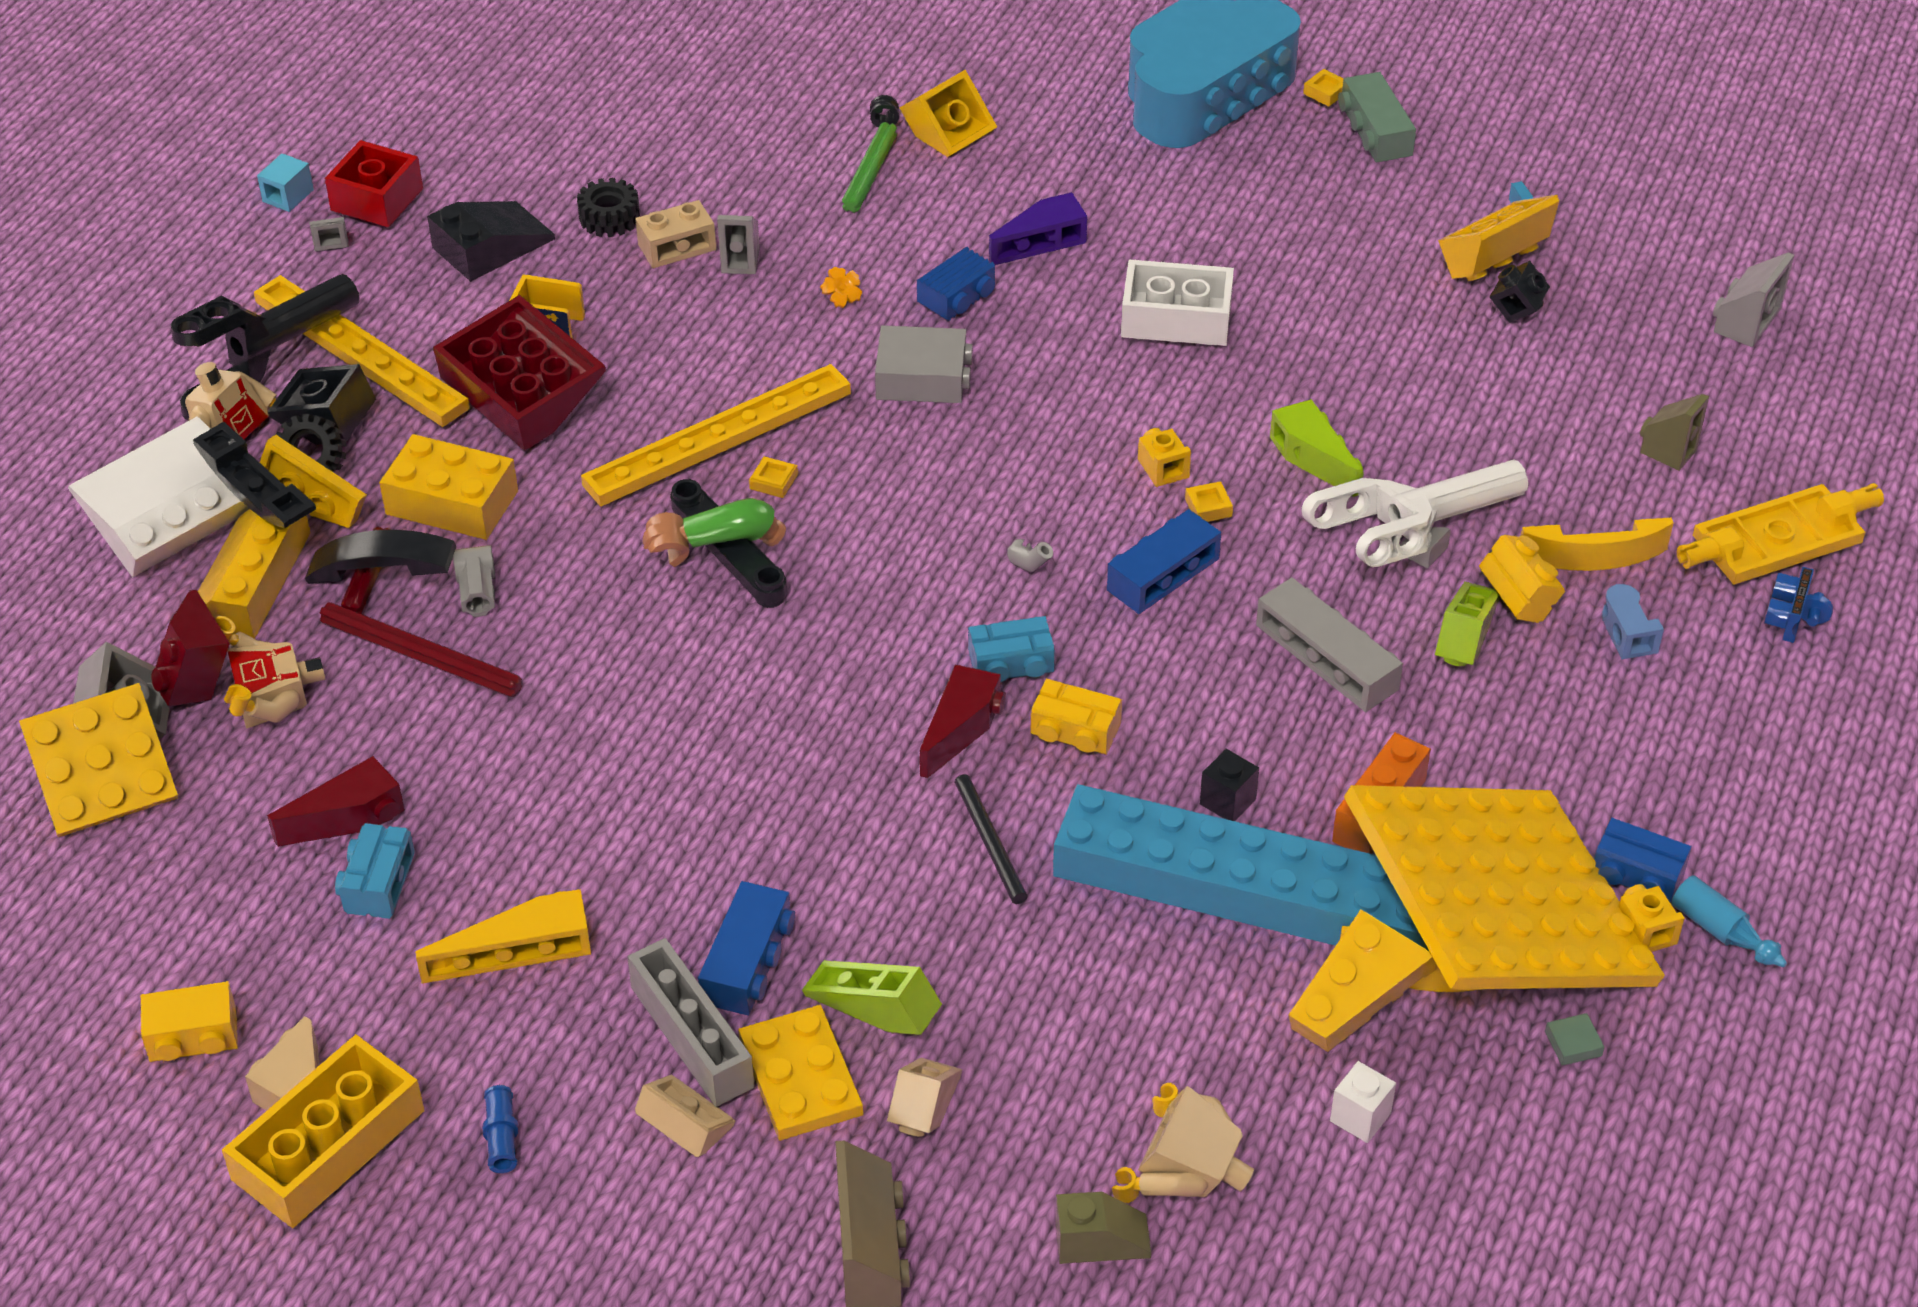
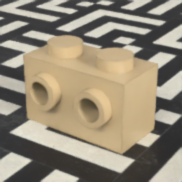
[635,200,716,268]

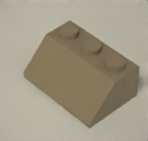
[835,1140,910,1307]

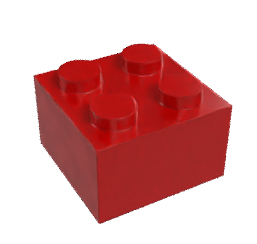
[324,140,423,227]

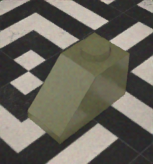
[1640,394,1709,471]
[1055,1191,1151,1264]

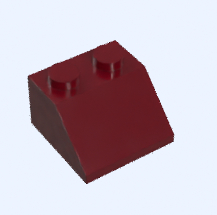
[151,590,230,706]

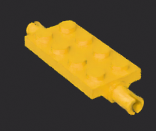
[1677,483,1884,585]

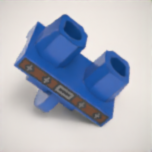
[1764,567,1833,643]

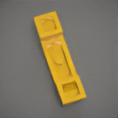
[1521,517,1674,571]

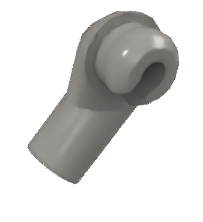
[1007,539,1053,572]

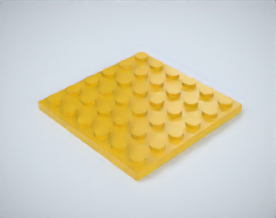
[1344,785,1665,990]

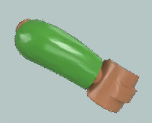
[642,498,786,567]

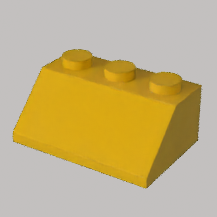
[1438,195,1559,281]

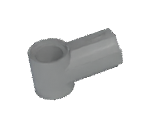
[453,545,495,617]

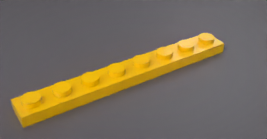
[254,275,470,427]
[581,364,851,507]

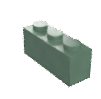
[1338,72,1416,163]

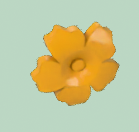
[820,267,862,308]

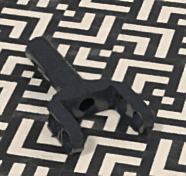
[171,274,360,421]

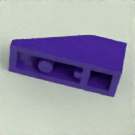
[989,192,1087,265]

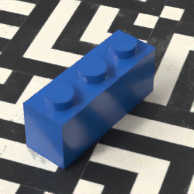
[1107,509,1221,614]
[698,881,795,1016]

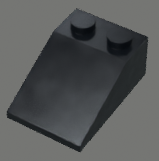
[427,201,555,282]

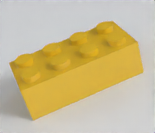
[222,1034,425,1229]

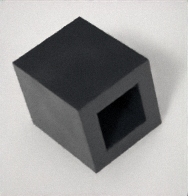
[1200,749,1259,821]

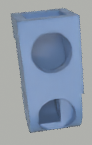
[1602,584,1664,659]

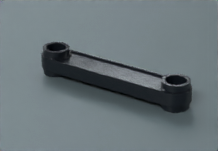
[670,479,787,608]

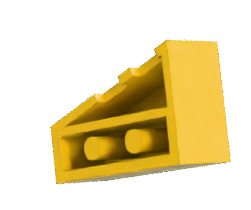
[1288,909,1436,1052]

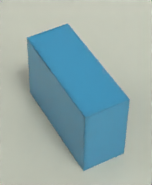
[1509,181,1534,203]

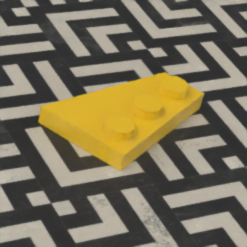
[259,434,367,528]

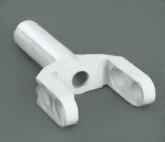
[1301,459,1528,567]

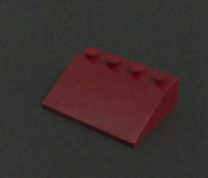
[433,295,606,451]

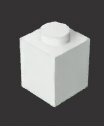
[1330,1061,1396,1143]

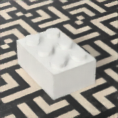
[1121,260,1234,346]

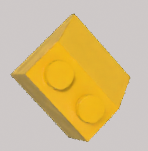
[899,69,997,157]

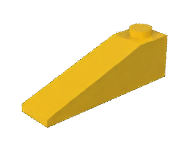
[415,889,591,984]

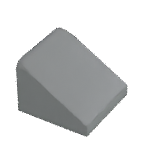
[309,217,349,252]
[1400,527,1451,568]

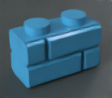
[968,616,1055,682]
[335,823,415,919]

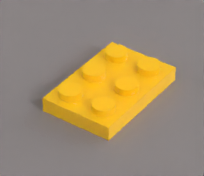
[738,1004,863,1141]

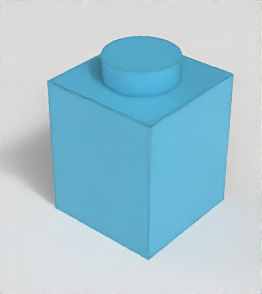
[257,153,314,212]

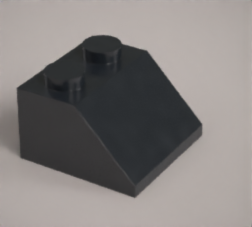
[267,364,376,445]

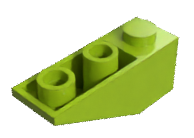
[1270,399,1364,497]

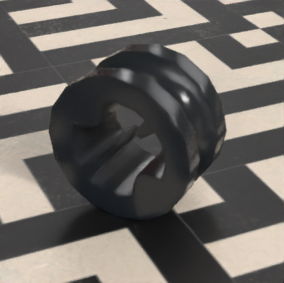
[870,95,899,127]

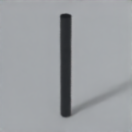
[955,774,1028,904]

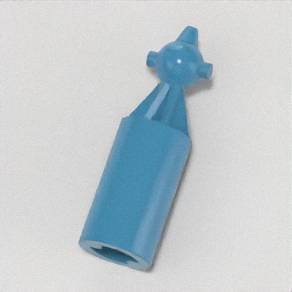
[1671,875,1787,968]

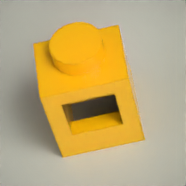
[1138,428,1191,487]
[1619,884,1685,952]

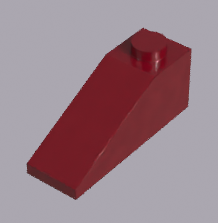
[920,664,1006,778]
[267,756,405,847]

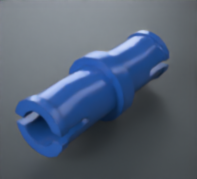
[482,1085,519,1173]

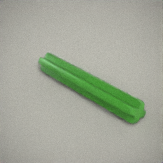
[842,122,897,213]

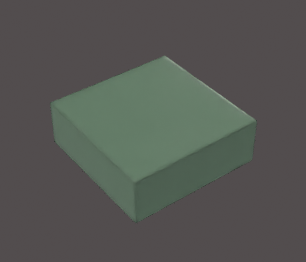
[1545,1013,1605,1066]

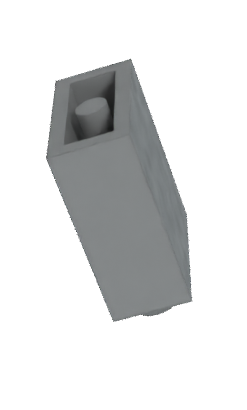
[875,325,973,403]

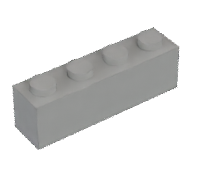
[1256,577,1403,712]
[627,938,754,1107]

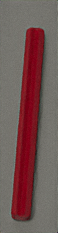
[320,602,522,697]

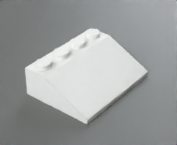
[68,417,249,578]

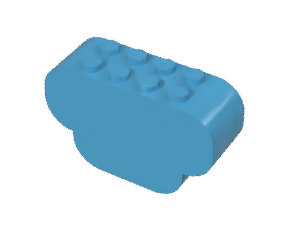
[1128,0,1301,148]

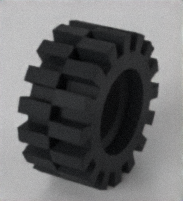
[577,178,640,237]
[276,414,347,472]

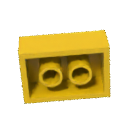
[379,434,518,540]

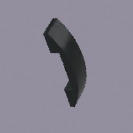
[193,422,316,528]
[305,529,457,584]

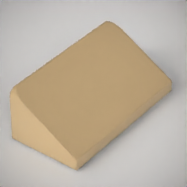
[635,1074,735,1157]

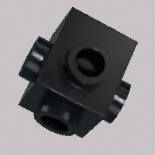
[1489,261,1550,323]

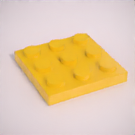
[19,683,178,838]

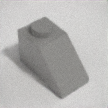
[717,215,760,274]

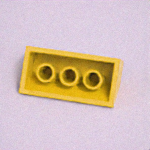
[198,509,311,639]

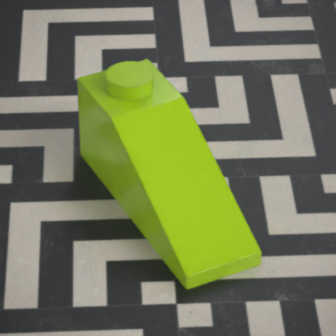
[1435,581,1500,666]
[802,960,942,1035]

